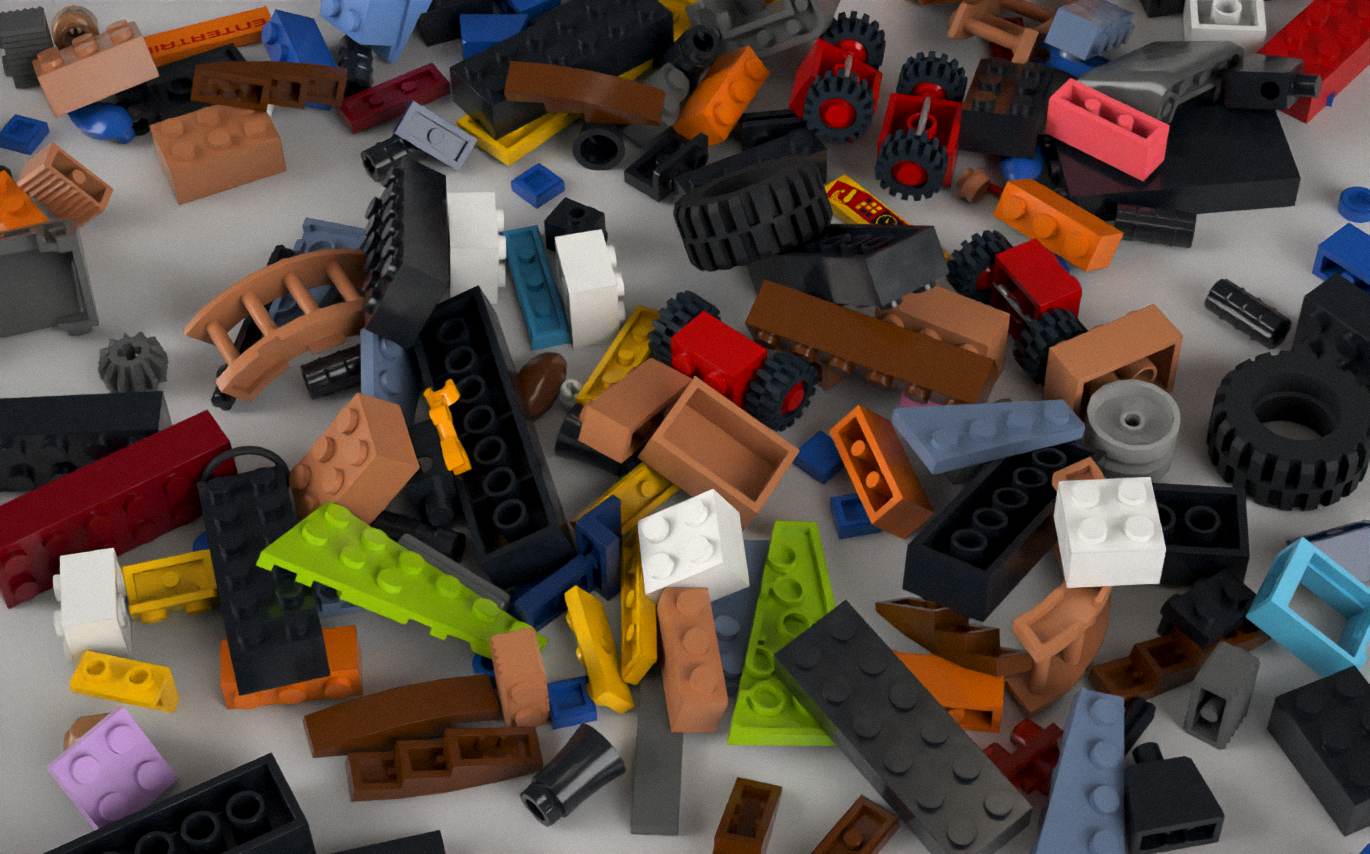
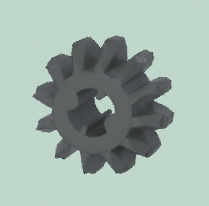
[98,331,169,393]

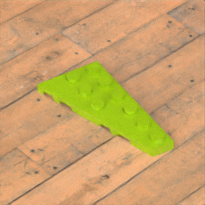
[256,500,549,660]
[726,520,837,746]

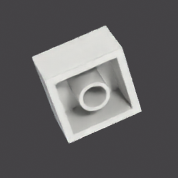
[1183,0,1266,56]
[447,192,506,304]
[555,229,626,349]
[1054,477,1166,588]
[637,489,750,605]
[53,548,134,668]

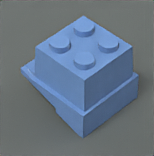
[319,0,432,64]

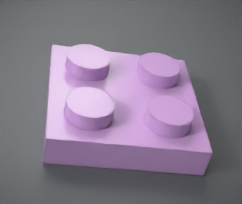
[46,706,179,830]

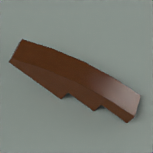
[190,61,347,112]
[504,61,666,126]
[875,597,1033,677]
[1087,620,1272,707]
[303,673,500,758]
[345,727,544,802]
[712,777,783,854]

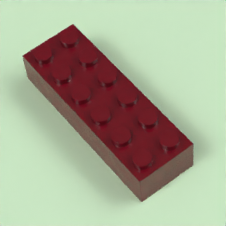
[0,409,238,609]

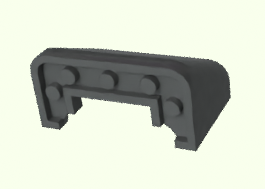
[685,0,841,67]
[1077,41,1244,124]
[0,218,99,338]

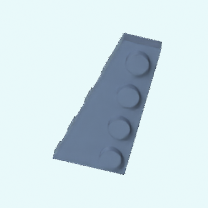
[268,217,368,327]
[360,327,422,427]
[892,399,1085,475]
[711,540,770,697]
[1030,688,1124,854]

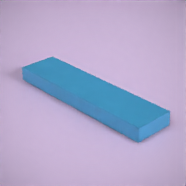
[500,225,572,351]

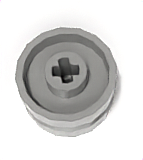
[1081,379,1181,483]

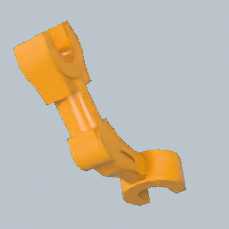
[423,379,472,475]

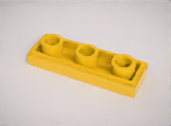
[564,585,635,715]

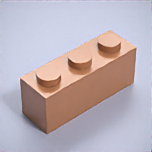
[578,357,693,463]
[656,587,729,733]

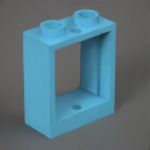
[1245,536,1370,678]

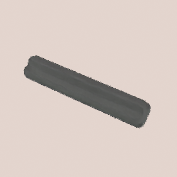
[397,533,512,612]

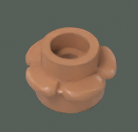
[956,168,991,203]

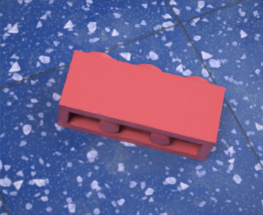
[1045,78,1170,181]

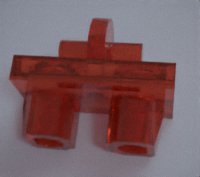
[983,717,1064,796]

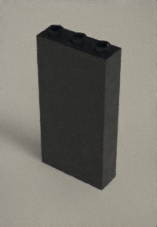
[1041,105,1301,222]

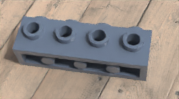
[1044,0,1135,63]

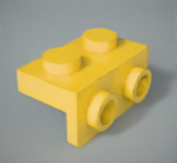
[122,549,220,625]
[69,650,180,713]

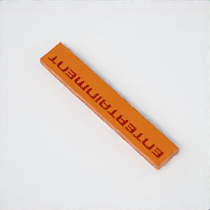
[143,6,271,68]

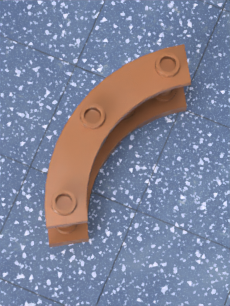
[947,0,1081,64]
[183,248,367,402]
[1005,456,1113,718]

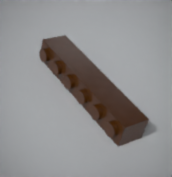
[745,280,999,405]

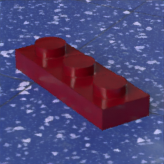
[335,63,451,134]

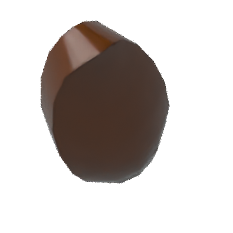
[517,352,567,421]

